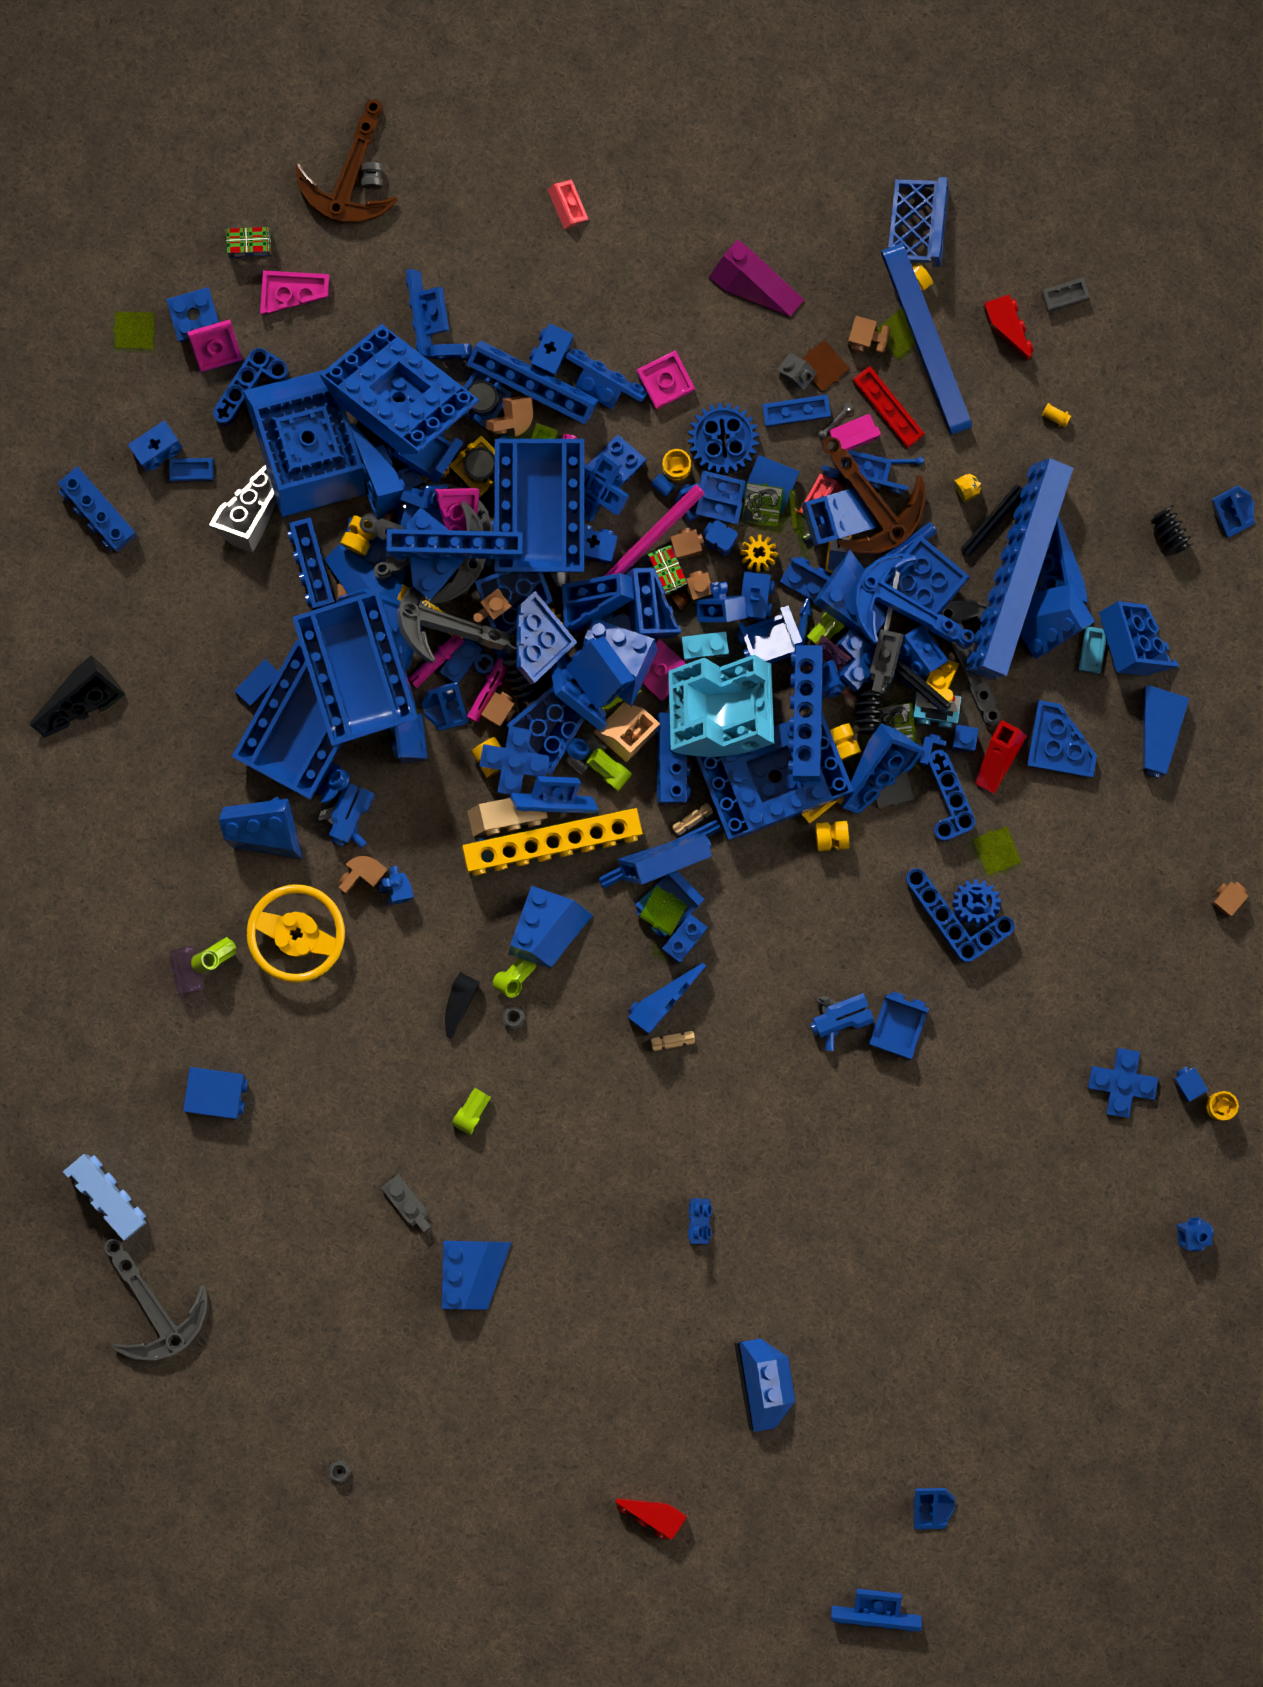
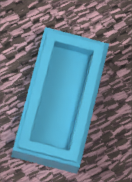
[1078,626,1107,674]

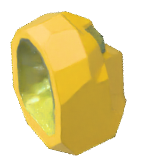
[953,474,981,502]

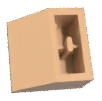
[594,702,660,763]

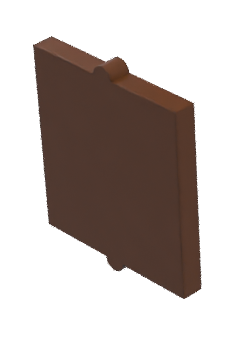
[802,340,850,392]

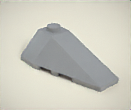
[209,465,277,553]

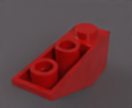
[983,294,1034,361]
[975,720,1027,794]
[615,1498,687,1540]

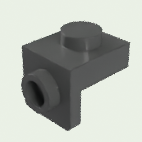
[777,353,817,390]

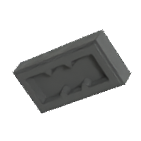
[1041,277,1090,312]

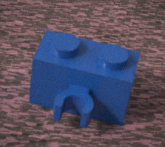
[741,572,774,621]
[695,582,747,622]

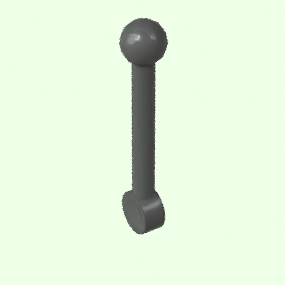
[818,403,853,439]

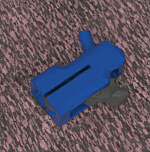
[318,783,375,849]
[810,993,875,1051]

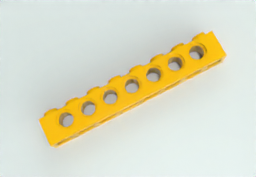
[461,808,643,876]

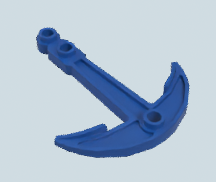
[853,554,975,649]

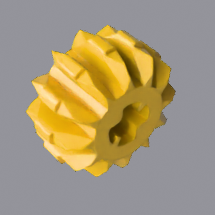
[740,535,778,573]

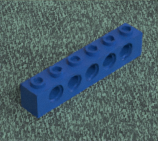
[466,341,599,424]
[386,529,523,560]
[789,645,823,781]

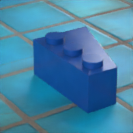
[625,568,682,639]
[562,573,634,632]

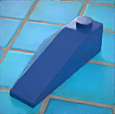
[350,423,406,520]
[1034,517,1088,604]
[324,544,407,601]
[841,724,924,814]
[628,963,706,1035]

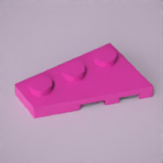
[260,270,330,315]
[434,488,479,531]

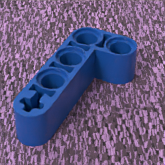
[213,348,289,426]
[928,750,975,842]

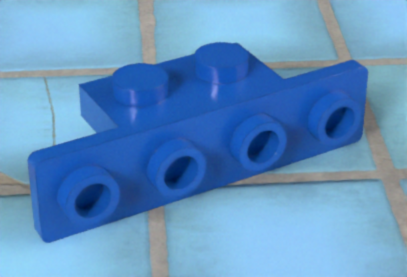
[406,269,449,358]
[565,349,648,409]
[821,450,909,494]
[510,776,598,814]
[831,1589,922,1632]

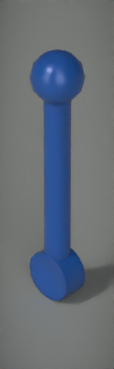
[882,457,924,466]

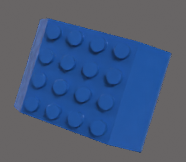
[495,439,584,572]
[292,590,418,746]
[232,640,345,799]

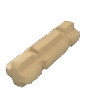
[672,803,713,836]
[651,1031,695,1051]

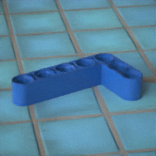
[905,868,1015,963]

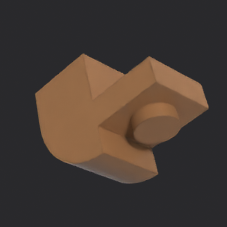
[484,395,533,436]
[339,856,388,894]

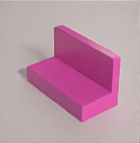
[830,414,881,451]

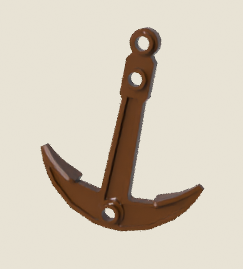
[296,100,398,223]
[822,437,926,554]

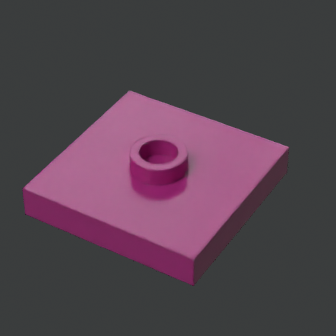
[188,319,243,372]
[636,350,695,410]
[642,639,686,702]

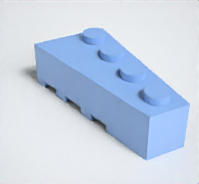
[63,1154,146,1240]

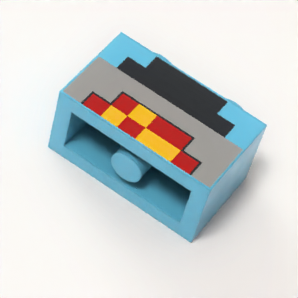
[682,632,729,662]
[912,692,961,728]

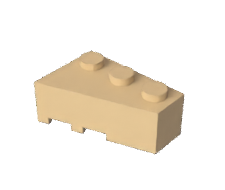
[467,798,548,837]

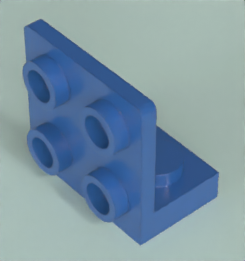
[898,625,948,689]

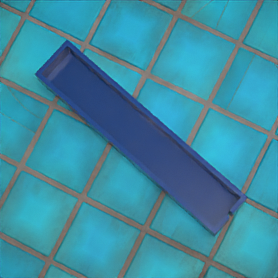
[967,458,1073,680]

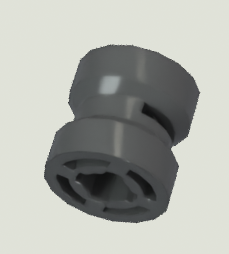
[361,162,383,189]

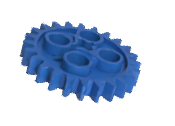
[688,402,759,475]

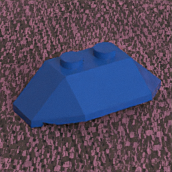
[740,1339,795,1432]

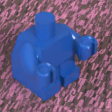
[377,866,414,906]

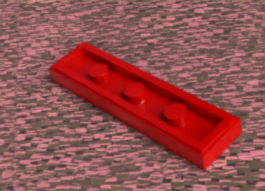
[852,366,925,449]

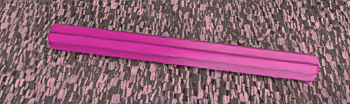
[604,485,704,576]

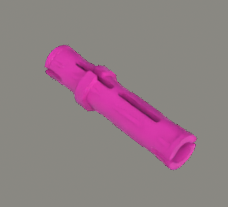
[408,635,465,688]
[467,658,508,723]

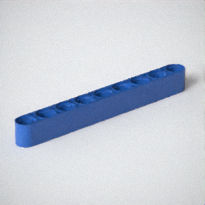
[881,243,972,436]

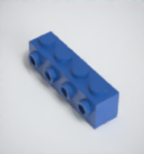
[57,466,137,552]
[287,517,335,610]
[656,713,691,804]

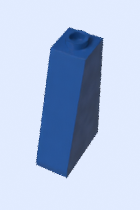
[1143,685,1189,778]
[618,833,712,884]

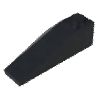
[29,656,125,737]

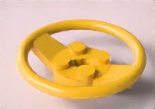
[247,884,345,983]

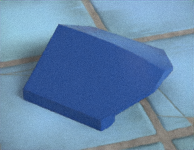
[1212,485,1255,538]
[422,682,469,731]
[913,1488,955,1529]

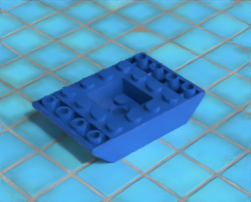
[320,324,479,454]
[243,369,366,517]
[696,712,854,840]

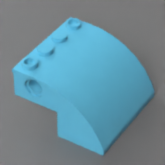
[669,654,774,757]

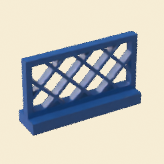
[888,177,949,267]

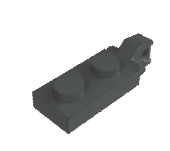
[870,629,904,694]
[381,1174,431,1232]

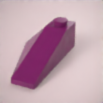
[709,239,804,317]

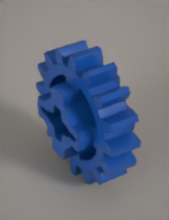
[952,879,1001,927]

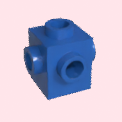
[1176,1217,1214,1251]

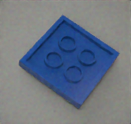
[884,535,971,628]

